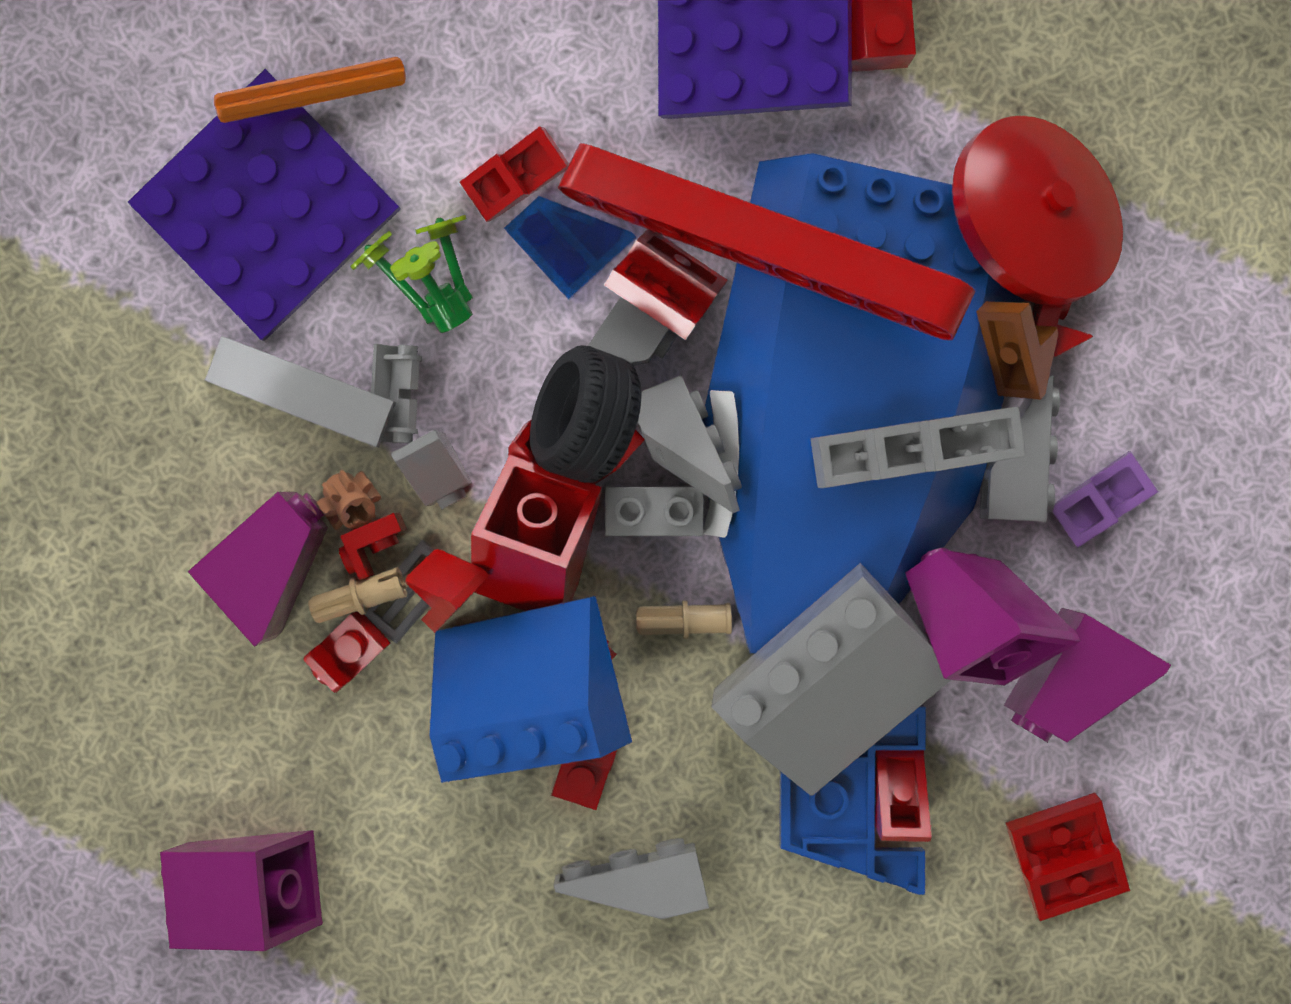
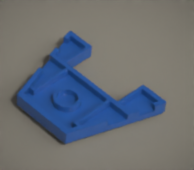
[779,705,926,895]

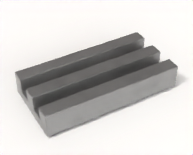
[364,540,434,644]

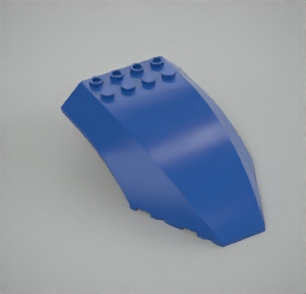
[702,153,1024,655]

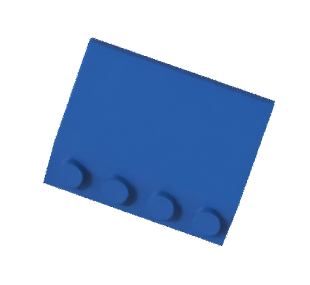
[429,596,632,783]

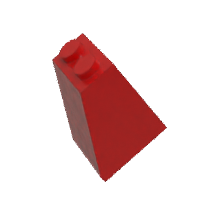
[471,455,602,611]

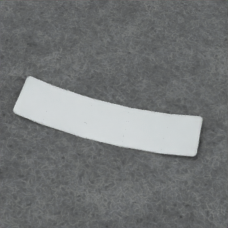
[703,390,739,538]

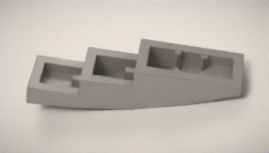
[205,336,396,448]
[810,406,1026,488]

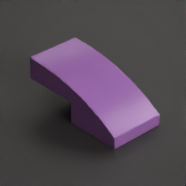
[1052,451,1158,548]

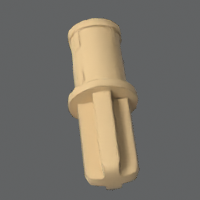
[308,567,408,623]
[636,601,732,639]

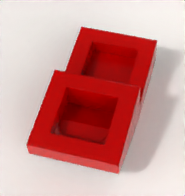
[459,126,569,222]

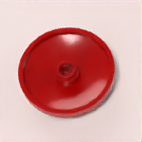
[952,116,1123,306]

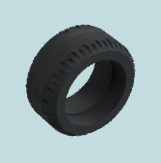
[530,345,642,483]

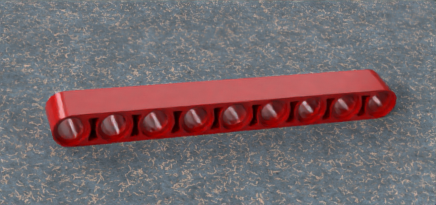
[558,143,975,341]

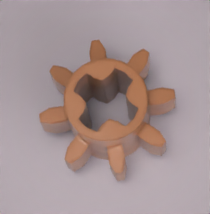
[316,470,381,530]

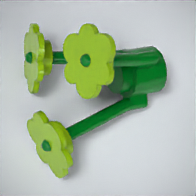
[350,215,473,333]

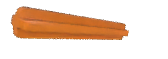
[214,57,406,123]

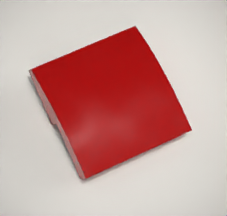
[604,229,728,340]
[1005,793,1130,921]

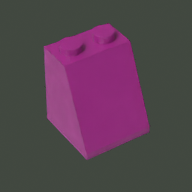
[188,492,328,647]
[905,548,1081,686]
[1004,608,1171,743]
[160,830,323,951]

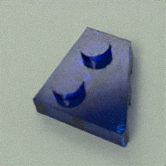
[504,196,637,301]

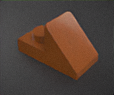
[976,301,1058,400]

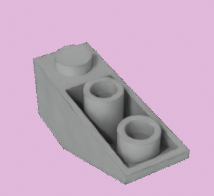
[637,376,742,513]
[979,376,1060,522]
[554,838,709,919]

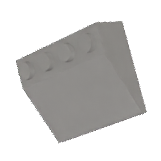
[711,563,951,796]

